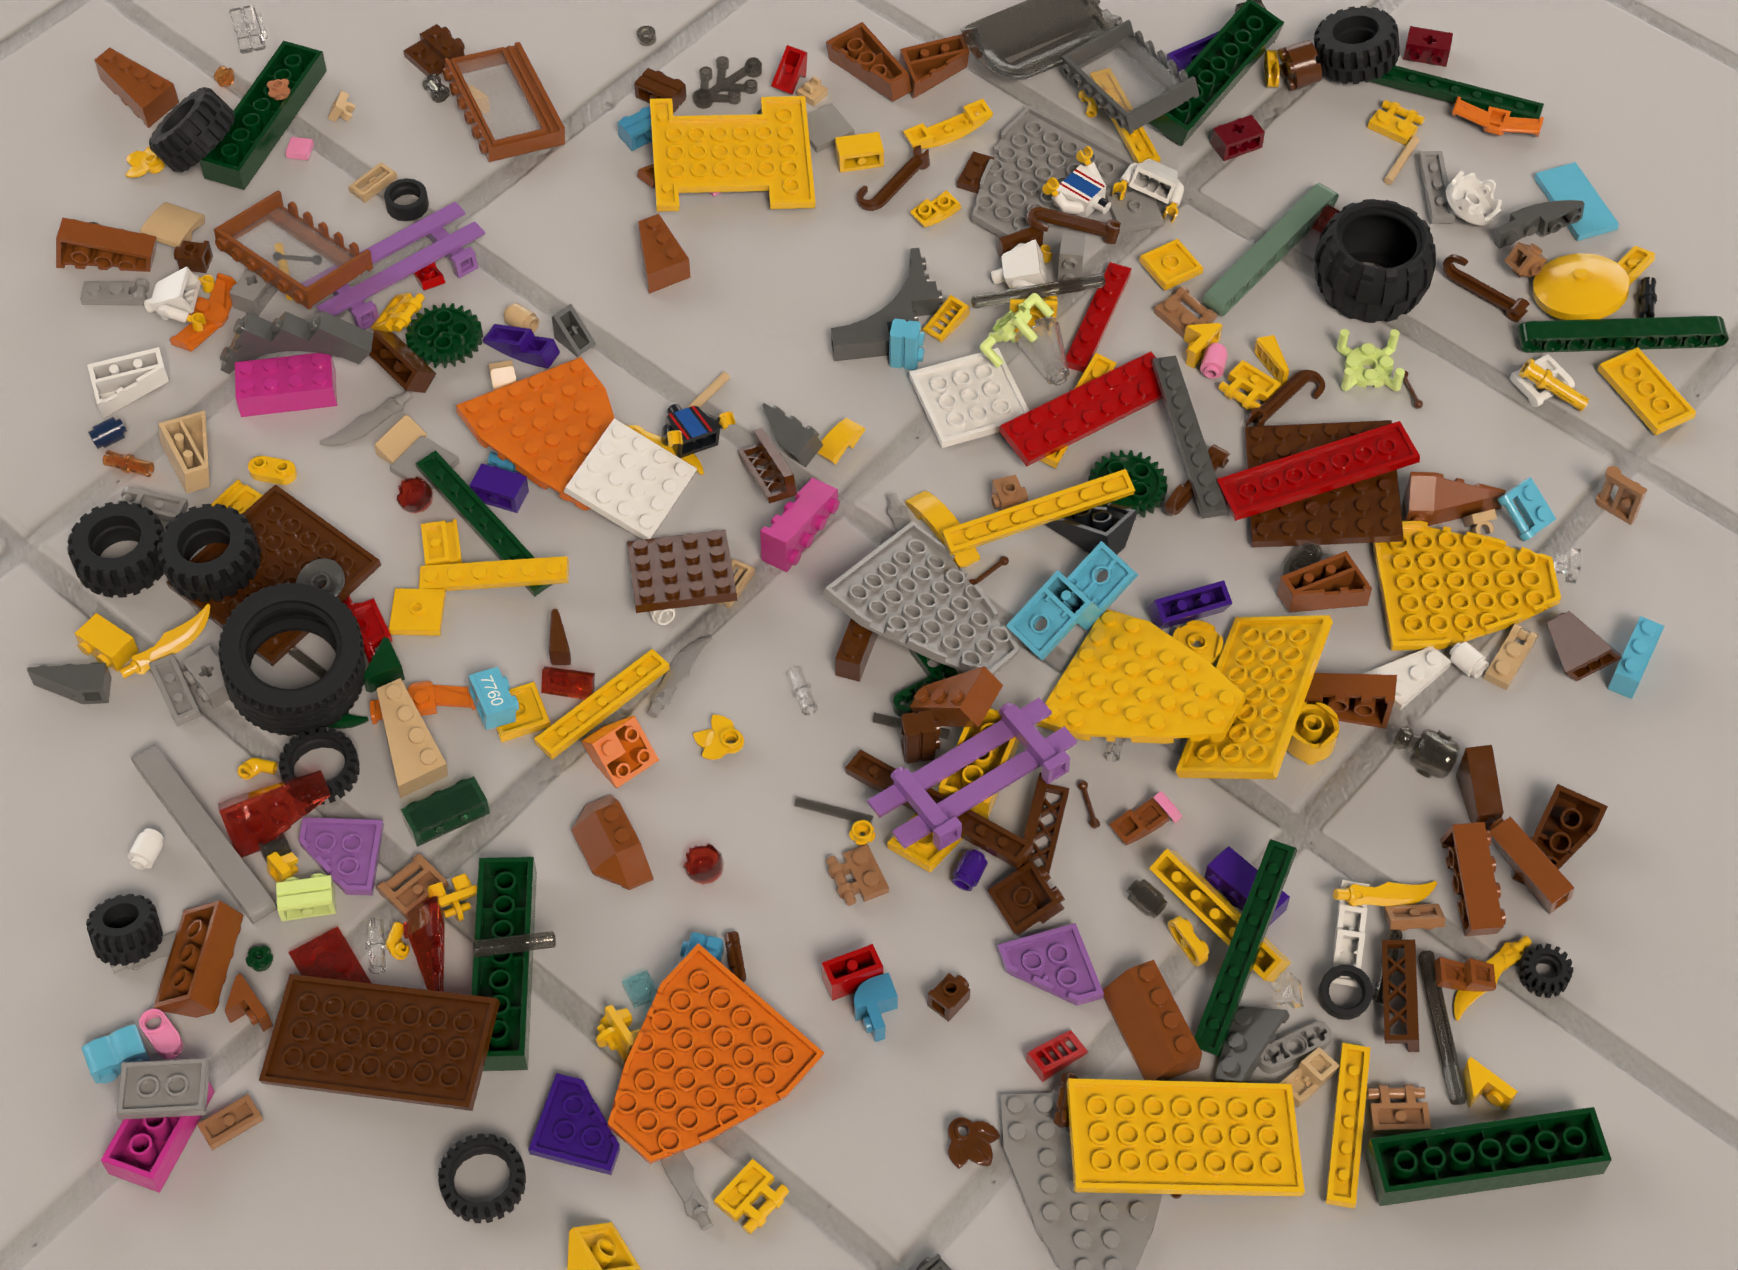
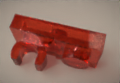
[541,666,595,700]

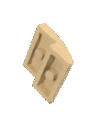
[140,202,205,247]

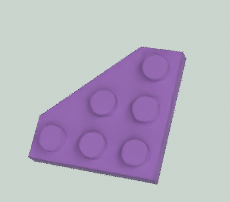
[299,817,384,896]
[998,923,1104,1006]

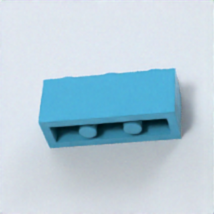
[1608,616,1665,699]

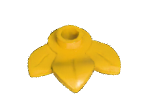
[125,146,165,178]
[693,714,744,760]

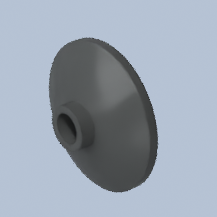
[296,558,345,597]

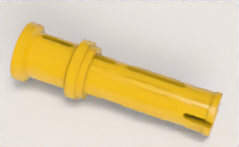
[1519,358,1589,411]

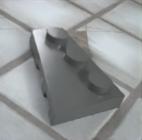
[1214,1006,1290,1083]

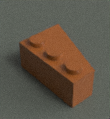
[899,34,969,99]
[638,214,691,294]

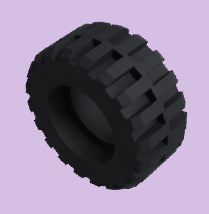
[1314,6,1400,84]
[149,87,235,172]
[67,501,164,598]
[157,504,261,602]

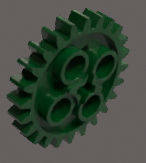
[405,303,483,368]
[1088,450,1168,520]

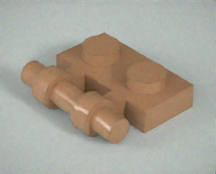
[826,844,889,906]
[1366,1084,1431,1135]

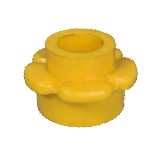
[849,820,876,846]

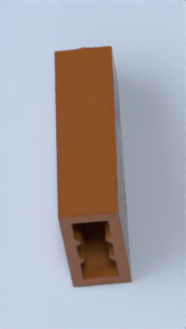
[1489,816,1574,914]

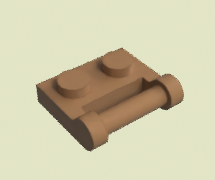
[1154,286,1217,339]
[1595,466,1647,525]
[376,853,449,919]

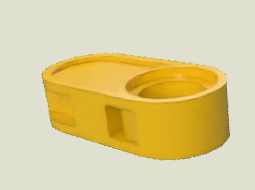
[1264,50,1280,88]

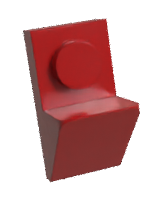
[771,45,807,95]

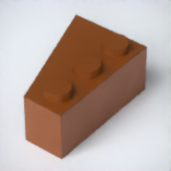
[1277,551,1372,613]
[910,666,1003,727]

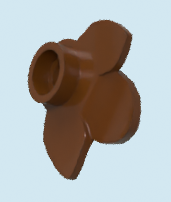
[947,1117,1000,1169]

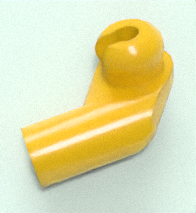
[237,757,278,780]
[385,922,410,960]

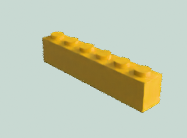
[1149,848,1292,982]

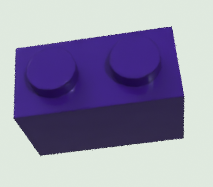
[470,463,529,513]

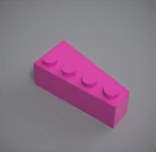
[760,477,840,572]

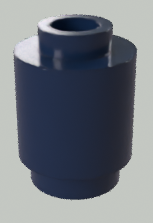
[88,417,127,449]

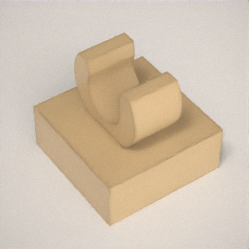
[797,76,828,107]
[328,90,356,122]
[1463,509,1497,534]

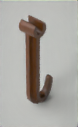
[856,145,930,211]
[1026,207,1121,244]
[1443,254,1530,322]
[1246,370,1325,427]
[1164,444,1230,516]

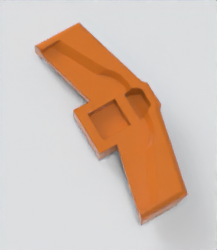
[1452,96,1544,137]
[170,273,237,352]
[370,681,476,724]

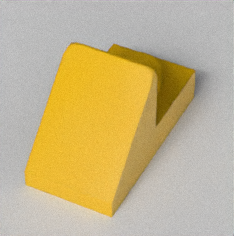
[1184,323,1223,369]
[1462,1057,1518,1111]

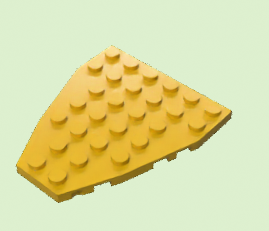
[1372,521,1561,651]
[1036,609,1246,744]

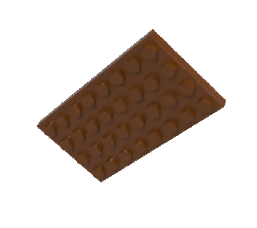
[259,974,500,1111]

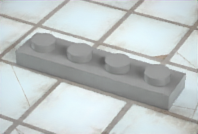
[1418,151,1455,224]

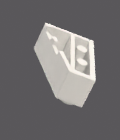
[87,347,169,418]

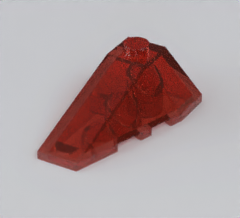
[218,770,331,858]
[403,896,445,992]

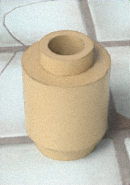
[504,303,540,333]

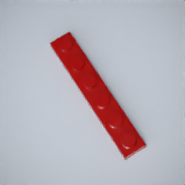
[1064,262,1132,373]

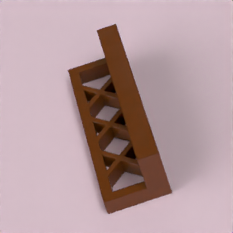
[738,428,797,504]
[1016,772,1070,873]
[1382,939,1420,1052]

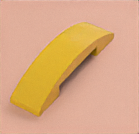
[903,99,993,149]
[905,490,980,569]

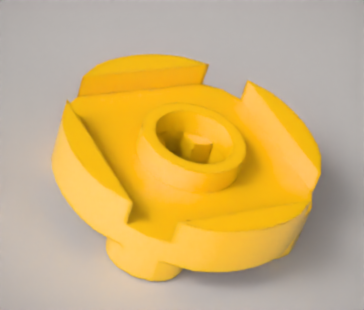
[1172,620,1223,665]

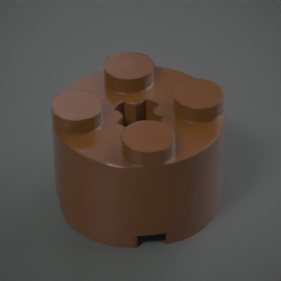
[1278,40,1322,91]

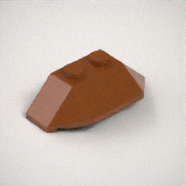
[571,794,654,890]

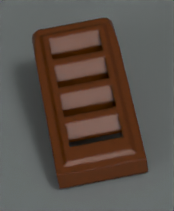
[549,609,571,665]

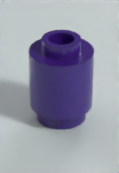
[952,849,988,891]

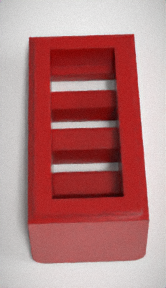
[1026,1030,1088,1082]

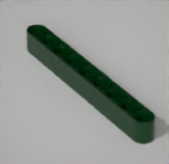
[1517,316,1729,353]

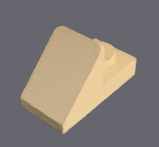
[488,360,517,390]

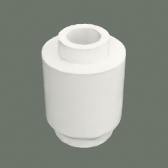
[1449,642,1489,679]
[127,828,164,870]

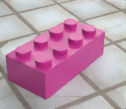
[235,353,337,417]
[101,1060,215,1193]

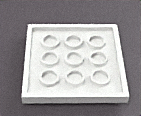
[909,348,1029,448]
[564,419,697,540]

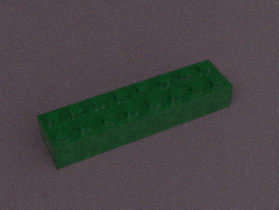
[1149,0,1284,146]
[200,40,327,190]
[471,857,537,1071]
[1365,1107,1611,1206]

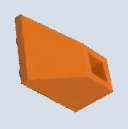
[581,716,659,788]

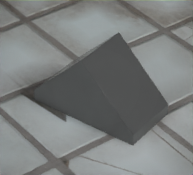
[552,304,596,357]

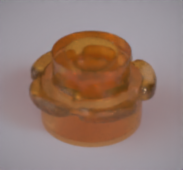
[214,66,235,87]

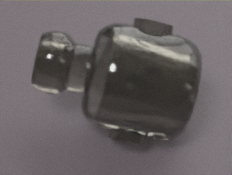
[1393,726,1460,778]

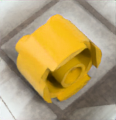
[1287,702,1340,765]

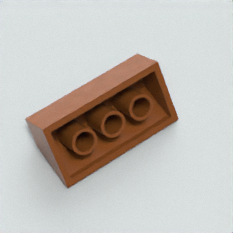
[153,900,244,1018]
[1103,960,1202,1081]

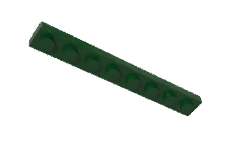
[1371,65,1544,119]
[416,450,553,597]
[1194,839,1298,1057]

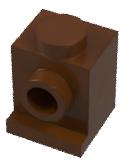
[174,240,213,273]
[927,973,970,1022]

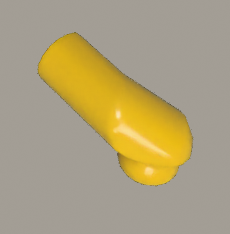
[1078,90,1098,118]

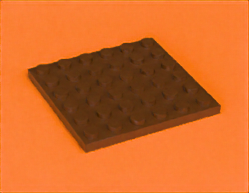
[1245,420,1404,548]
[166,484,381,667]

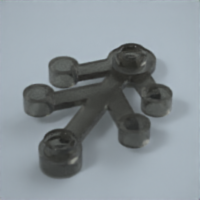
[692,56,762,109]

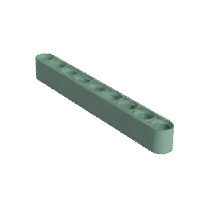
[1202,183,1339,316]

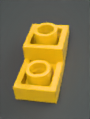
[910,190,962,228]
[817,418,866,465]

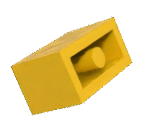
[835,132,884,172]
[74,613,139,672]

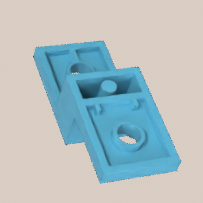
[1006,541,1138,661]

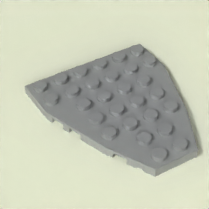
[972,105,1135,237]
[822,521,1020,675]
[1000,1093,1162,1270]

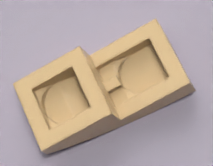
[1279,1047,1340,1108]

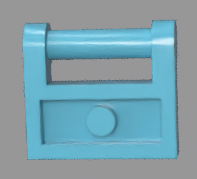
[1497,477,1556,542]

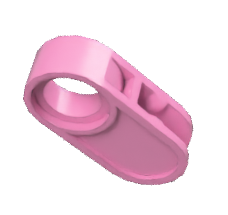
[139,1009,183,1059]

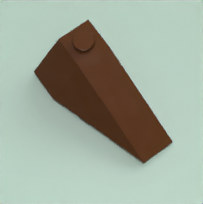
[1513,784,1608,886]

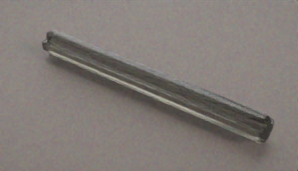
[971,274,1105,309]
[1418,950,1467,1105]

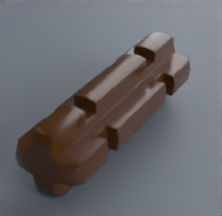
[724,931,746,982]
[1054,1072,1078,1128]

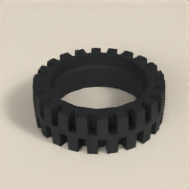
[278,727,360,805]
[438,1133,526,1223]

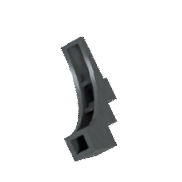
[831,248,943,361]
[220,311,374,374]

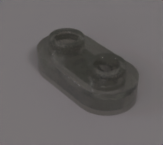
[1283,542,1322,575]

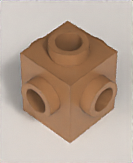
[1504,242,1547,278]
[991,474,1028,511]

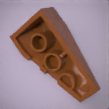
[1403,472,1506,526]

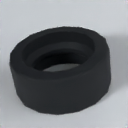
[384,178,429,221]
[1318,964,1373,1020]

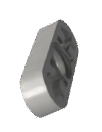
[1258,1022,1332,1074]

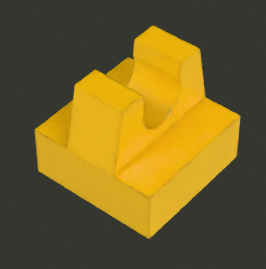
[267,852,299,882]

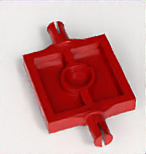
[342,595,392,663]

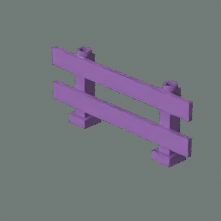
[302,202,485,330]
[867,697,1077,851]

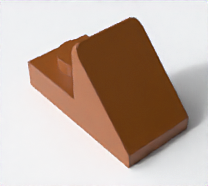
[225,973,273,1032]

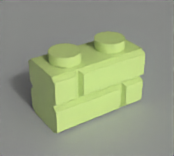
[276,873,337,921]

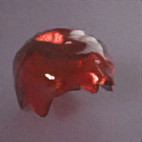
[396,476,433,514]
[683,843,724,885]

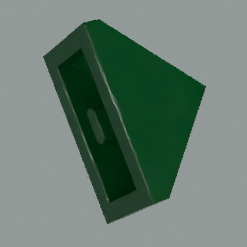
[364,637,405,693]

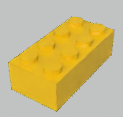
[938,708,1020,819]

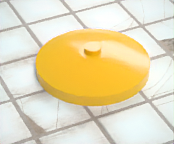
[1533,253,1629,320]

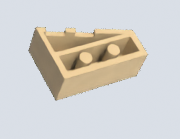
[158,410,210,494]

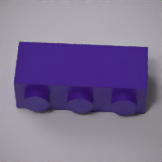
[1147,580,1233,629]
[1204,846,1290,926]

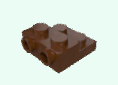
[403,24,465,80]
[987,860,1065,936]

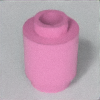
[1200,343,1228,379]

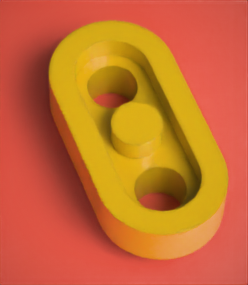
[248,456,297,485]
[1168,916,1210,967]

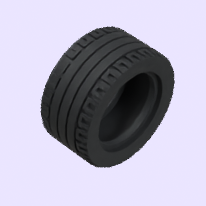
[218,583,366,736]

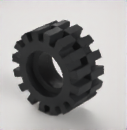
[1519,944,1573,998]

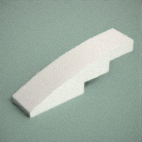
[1331,880,1370,988]

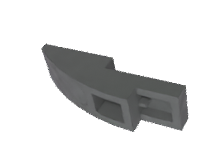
[1494,200,1585,249]

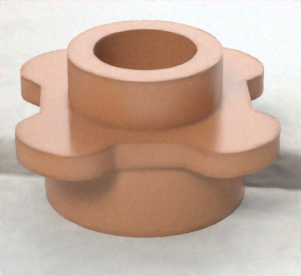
[267,79,291,100]

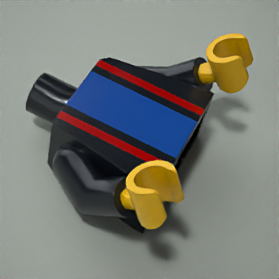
[661,404,736,458]

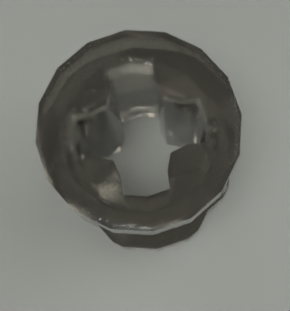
[422,74,450,103]
[258,833,292,864]

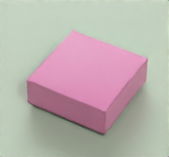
[285,137,314,161]
[1153,791,1182,823]

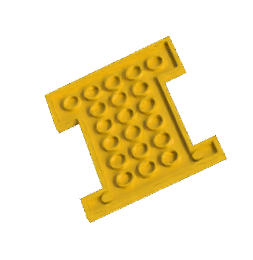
[650,96,816,212]

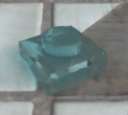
[622,970,658,1008]

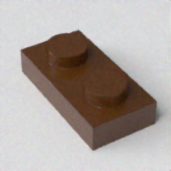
[957,151,994,194]
[998,227,1044,260]

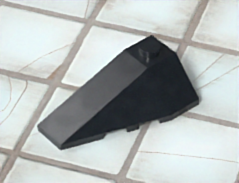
[1044,503,1137,555]

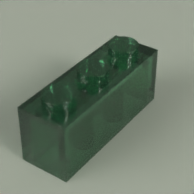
[401,776,490,847]

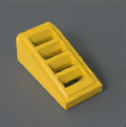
[923,294,970,343]
[1254,335,1289,386]

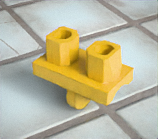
[427,873,477,922]
[595,1005,640,1062]

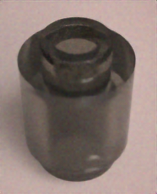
[1127,879,1168,918]

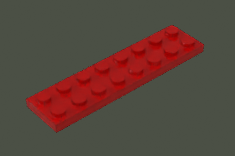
[999,351,1163,467]
[1217,421,1420,521]

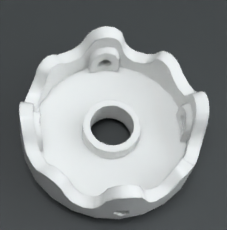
[1446,170,1502,226]

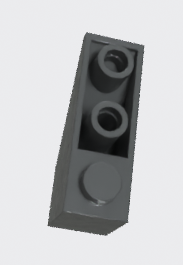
[762,403,823,467]
[27,662,112,704]

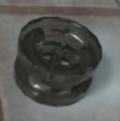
[636,26,657,46]

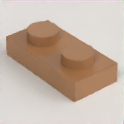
[1384,904,1445,931]
[197,1094,263,1151]

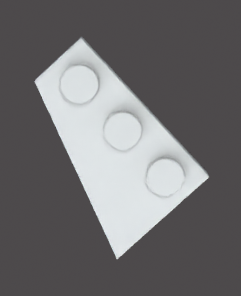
[1363,647,1451,711]

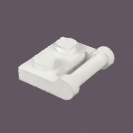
[1510,354,1575,408]

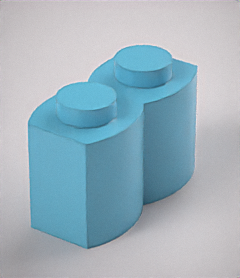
[81,1024,151,1084]

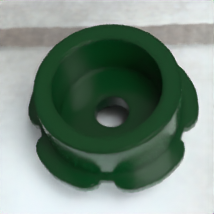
[246,945,273,972]

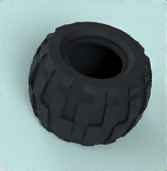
[1314,199,1436,323]

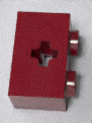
[1403,26,1453,67]
[1211,115,1265,161]

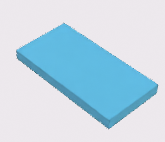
[1534,162,1619,241]

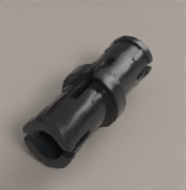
[1638,277,1657,318]

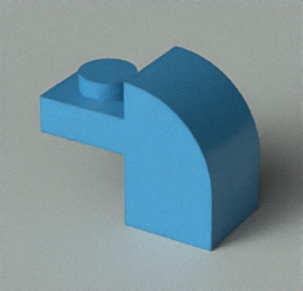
[854,972,898,1042]

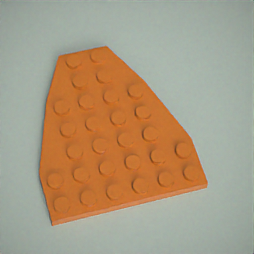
[456,357,615,511]
[607,943,824,1164]

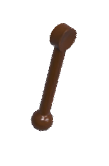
[1403,371,1423,409]
[969,556,1009,585]
[1078,781,1100,829]

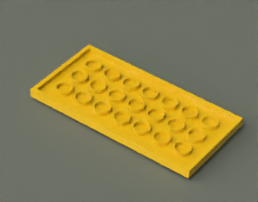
[1176,615,1333,779]
[1066,1078,1305,1197]

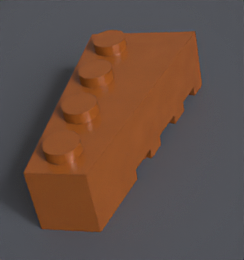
[826,22,912,102]
[94,47,179,128]
[56,217,156,272]
[1304,673,1397,729]
[1440,822,1506,937]

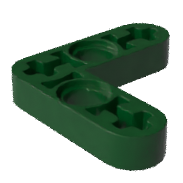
[893,649,958,717]

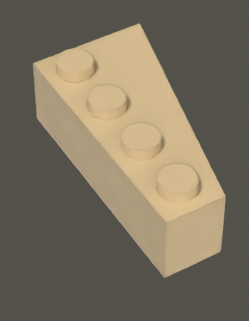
[377,678,448,798]

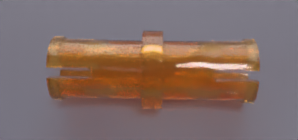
[103,450,154,477]

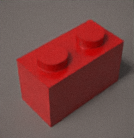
[821,944,883,1001]

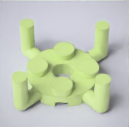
[980,293,1054,368]
[1337,329,1405,392]

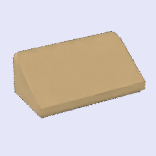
[375,415,427,464]

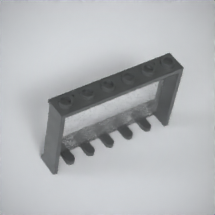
[1062,20,1199,134]

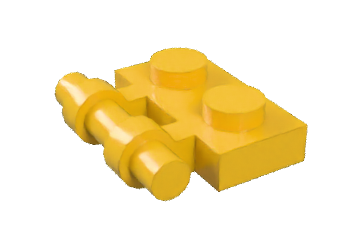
[1367,100,1425,146]
[371,293,425,332]
[1218,360,1281,411]
[714,1159,789,1235]

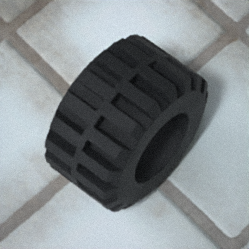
[86,894,163,966]

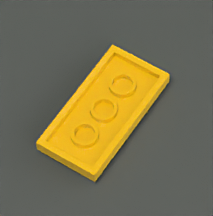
[1598,347,1696,436]

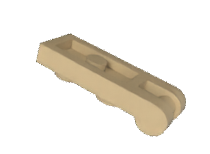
[1483,623,1539,690]

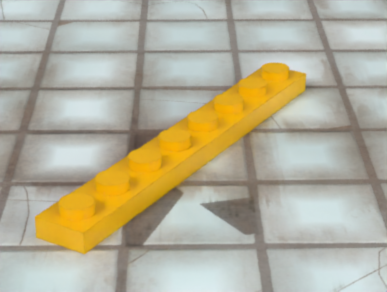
[941,469,1135,556]

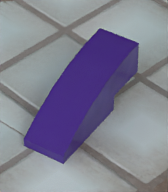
[483,324,560,369]

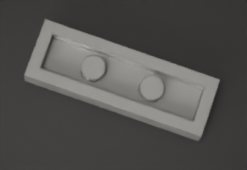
[149,654,201,726]

